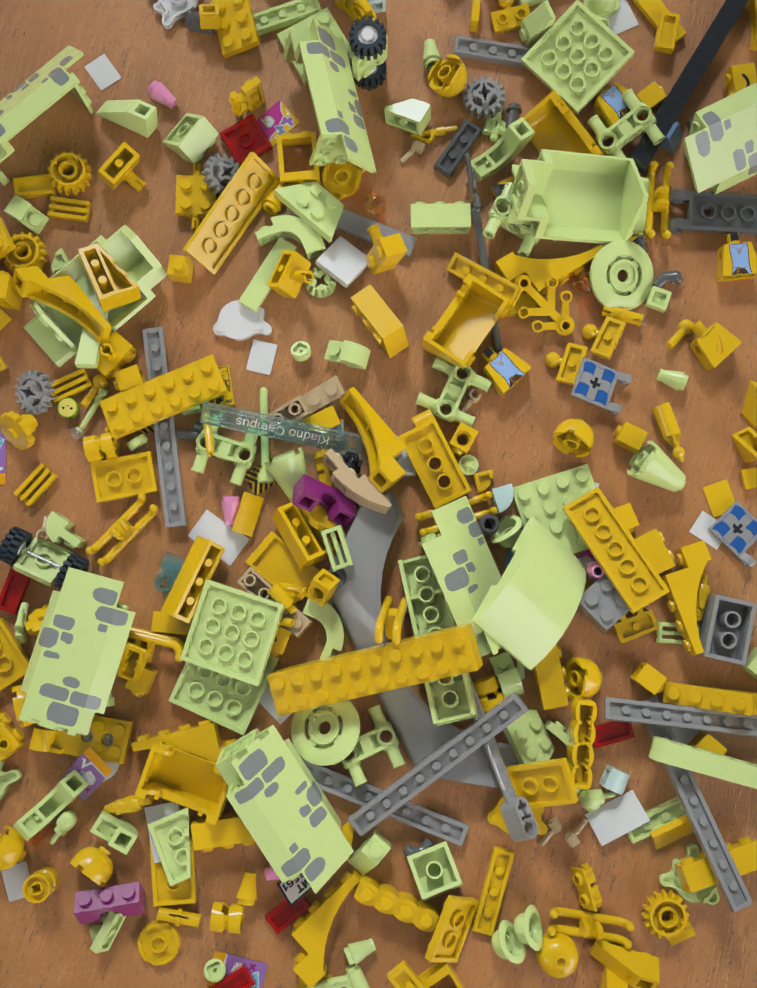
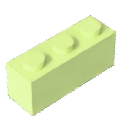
[410,201,471,234]

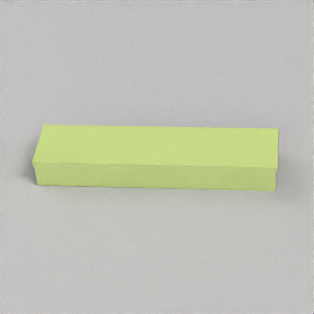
[398,555,479,726]

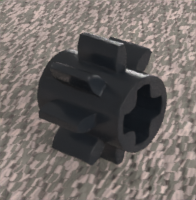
[340,451,363,474]

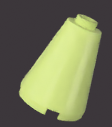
[627,441,686,492]
[264,447,308,502]

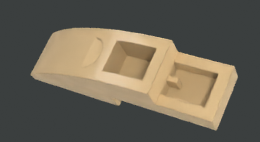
[265,376,346,434]
[322,448,392,514]
[237,567,313,638]

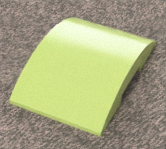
[472,517,586,670]

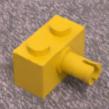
[98,142,147,193]
[366,224,408,275]
[267,250,314,299]
[97,330,137,380]

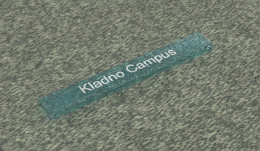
[200,402,364,456]

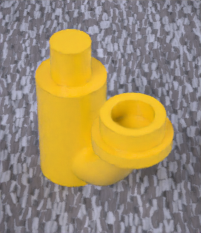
[267,582,308,615]

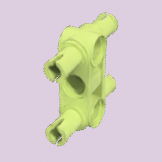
[587,89,665,158]
[482,182,540,258]
[415,356,492,427]
[191,412,261,486]
[330,705,406,787]

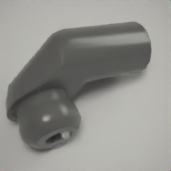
[652,270,683,288]
[176,420,204,440]
[403,837,435,858]

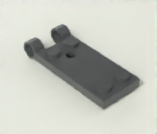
[669,189,757,236]

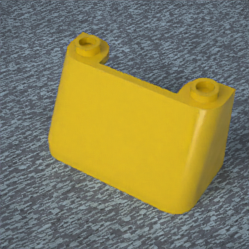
[523,90,606,156]
[422,273,510,369]
[134,741,229,825]

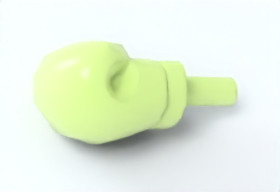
[579,789,615,812]
[49,810,77,845]

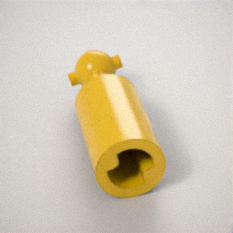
[652,402,685,462]

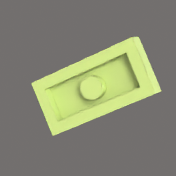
[89,911,126,954]

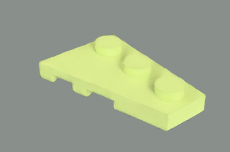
[148,807,191,886]

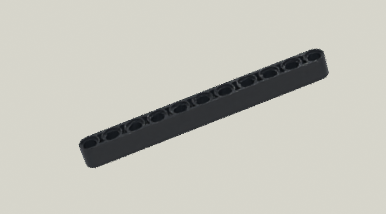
[630,0,749,173]

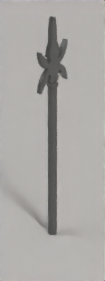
[464,153,502,351]

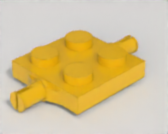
[175,163,216,231]

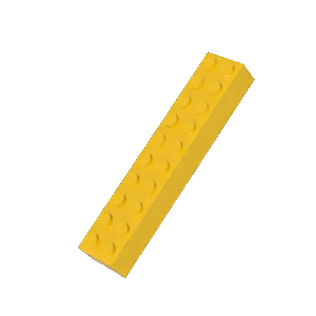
[267,622,483,716]

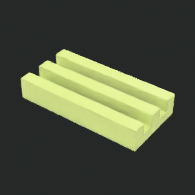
[320,525,354,572]
[656,622,699,644]

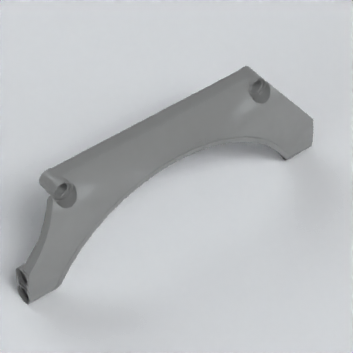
[328,492,519,788]

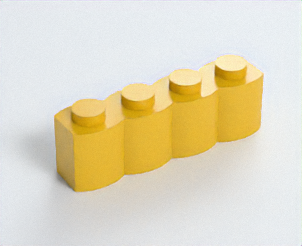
[567,698,597,790]
[354,875,439,932]

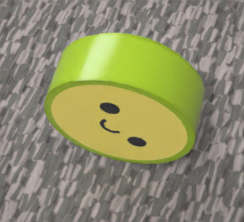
[57,398,79,419]

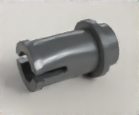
[505,103,522,128]

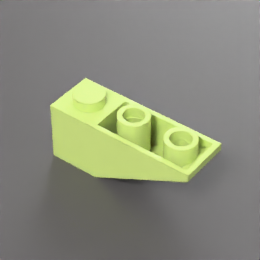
[96,100,158,138]

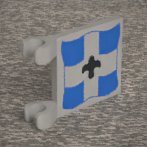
[570,357,632,414]
[708,501,757,568]

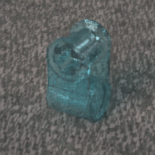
[154,552,186,593]

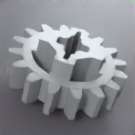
[463,75,506,119]
[201,153,239,195]
[14,370,56,414]

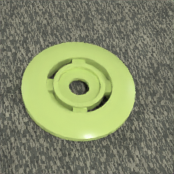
[590,240,654,311]
[291,700,360,766]

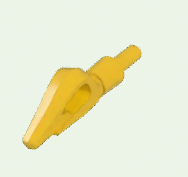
[411,125,457,144]

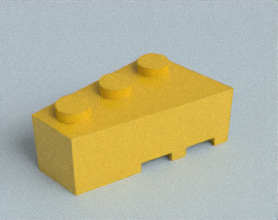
[78,243,142,312]
[350,285,409,358]
[272,502,341,570]

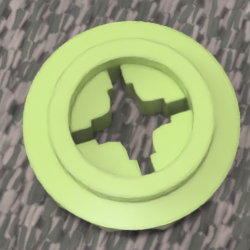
[305,267,337,298]

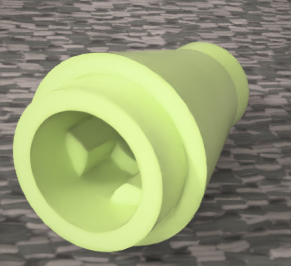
[423,39,442,71]
[656,369,689,391]
[343,938,376,965]

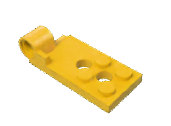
[398,409,472,509]
[29,714,134,764]

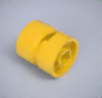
[83,432,120,463]
[473,675,504,712]
[22,866,60,903]
[210,902,245,934]

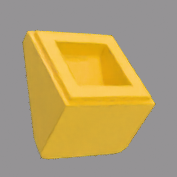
[199,4,220,29]

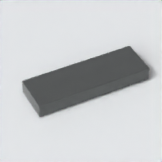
[434,119,483,179]

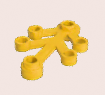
[514,275,575,336]

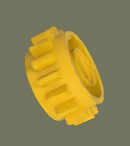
[47,151,93,196]
[4,232,48,272]
[641,889,690,940]

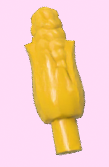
[696,574,710,622]
[103,795,153,815]

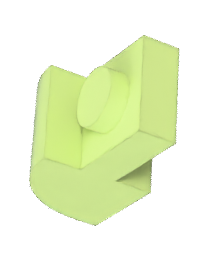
[3,195,50,235]
[324,340,371,370]
[46,511,87,549]
[489,652,524,699]
[90,810,138,855]

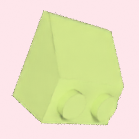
[163,113,219,164]
[407,841,462,902]

